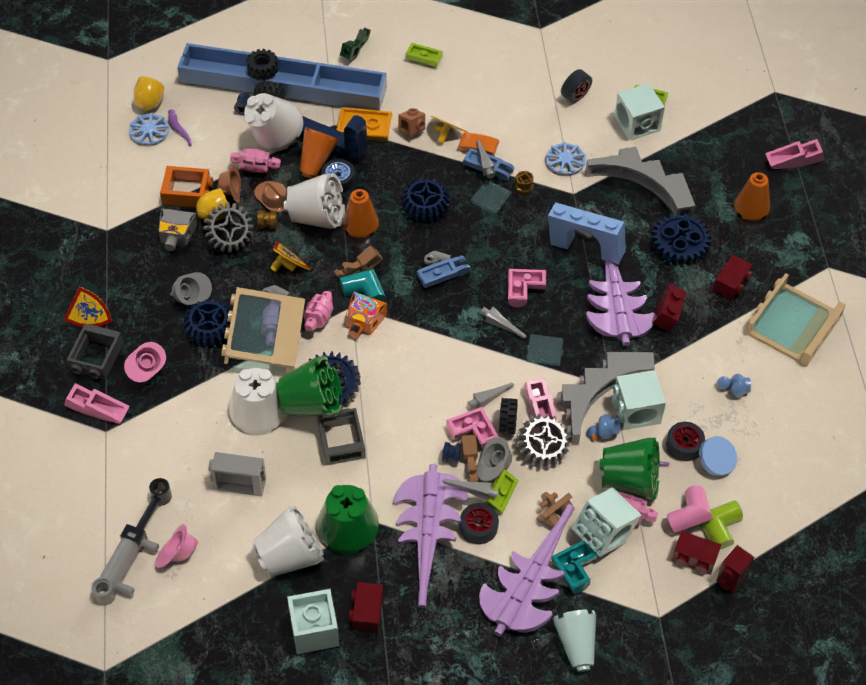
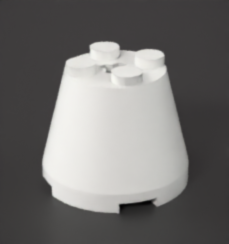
[244,93,303,151]
[284,173,345,229]
[229,368,288,435]
[251,505,324,577]

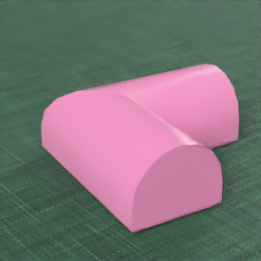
[508,269,546,308]
[446,407,499,449]
[667,485,713,533]

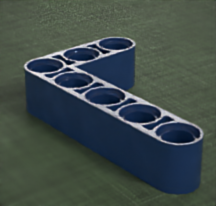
[296,115,367,163]

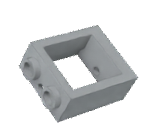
[208,452,266,496]

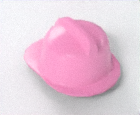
[124,342,166,382]
[155,524,198,568]

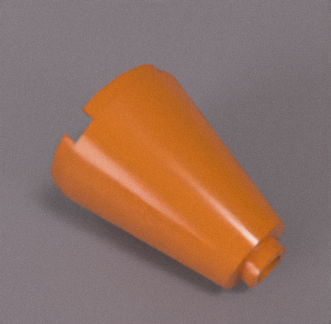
[300,127,339,179]
[734,172,770,221]
[343,189,379,238]

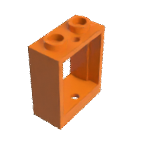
[160,166,213,207]

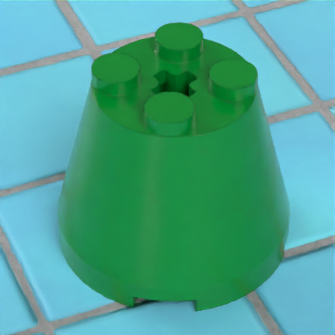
[276,356,342,416]
[600,438,660,499]
[317,485,379,554]

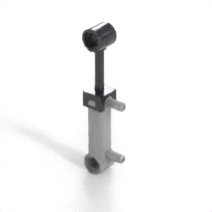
[91,478,172,606]

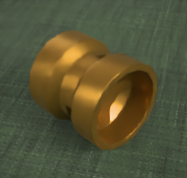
[515,171,534,196]
[257,210,277,229]

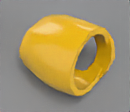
[133,76,164,111]
[196,188,227,222]

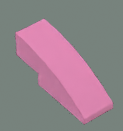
[765,139,824,169]
[524,377,558,437]
[64,383,130,424]

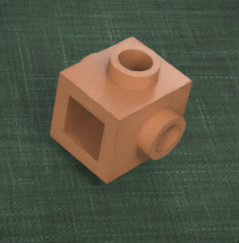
[398,108,426,136]

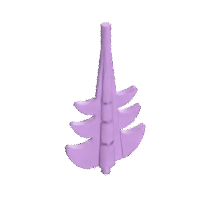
[586,260,655,346]
[393,464,468,608]
[479,504,575,636]

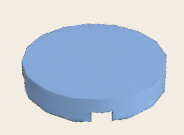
[699,436,737,476]

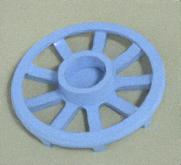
[129,113,169,145]
[546,142,586,174]

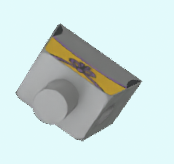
[159,209,197,251]

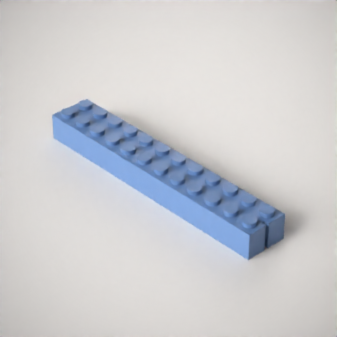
[177,43,387,111]

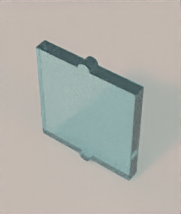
[470,180,512,215]
[526,334,564,366]

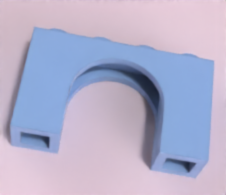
[548,202,626,264]

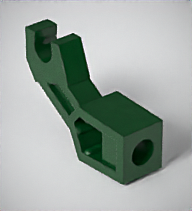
[340,27,371,60]

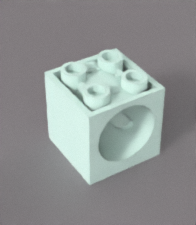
[614,83,665,141]
[611,370,666,430]
[571,487,642,557]
[287,589,339,654]

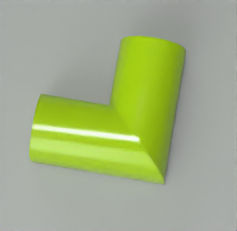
[700,500,743,549]

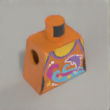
[346,292,387,338]

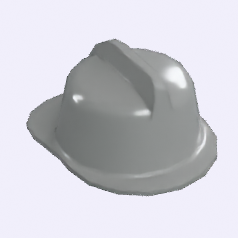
[169,272,212,305]
[477,437,512,482]

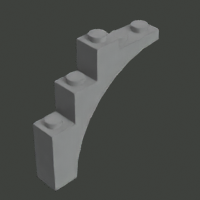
[585,147,695,218]
[557,352,655,445]

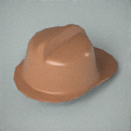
[217,166,241,204]
[254,181,287,212]

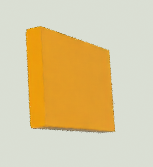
[337,107,393,142]

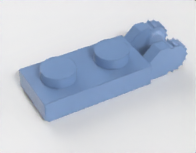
[463,148,515,181]
[417,256,471,288]

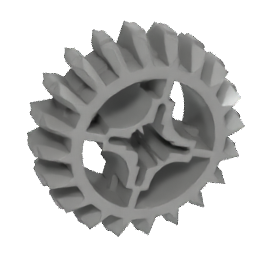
[203,202,254,253]
[517,414,571,467]

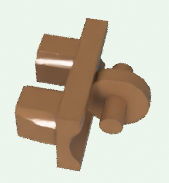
[536,492,575,528]

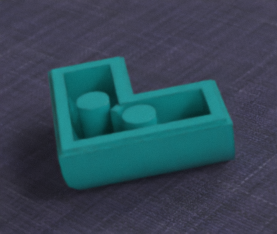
[339,269,386,302]
[551,541,598,594]

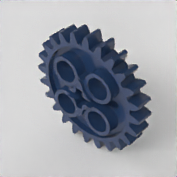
[651,213,711,265]
[309,351,361,408]

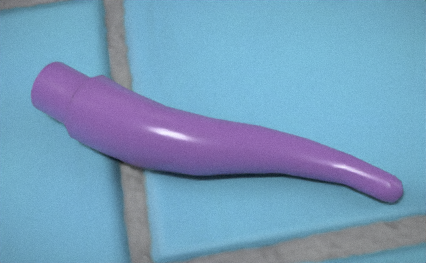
[168,109,192,146]

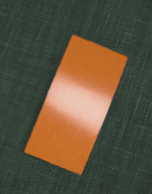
[458,133,499,155]

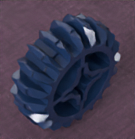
[401,178,450,222]
[183,299,235,347]

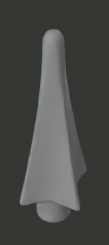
[477,140,495,178]
[480,307,526,339]
[467,383,514,409]
[442,479,498,502]

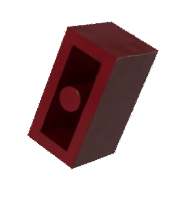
[713,255,753,300]
[652,284,687,331]
[671,531,721,575]
[716,545,755,593]
[349,582,383,632]

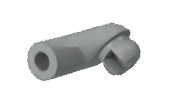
[424,251,451,265]
[262,285,291,296]

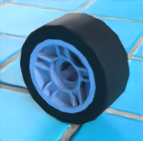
[321,159,355,193]

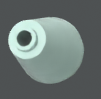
[553,610,596,672]

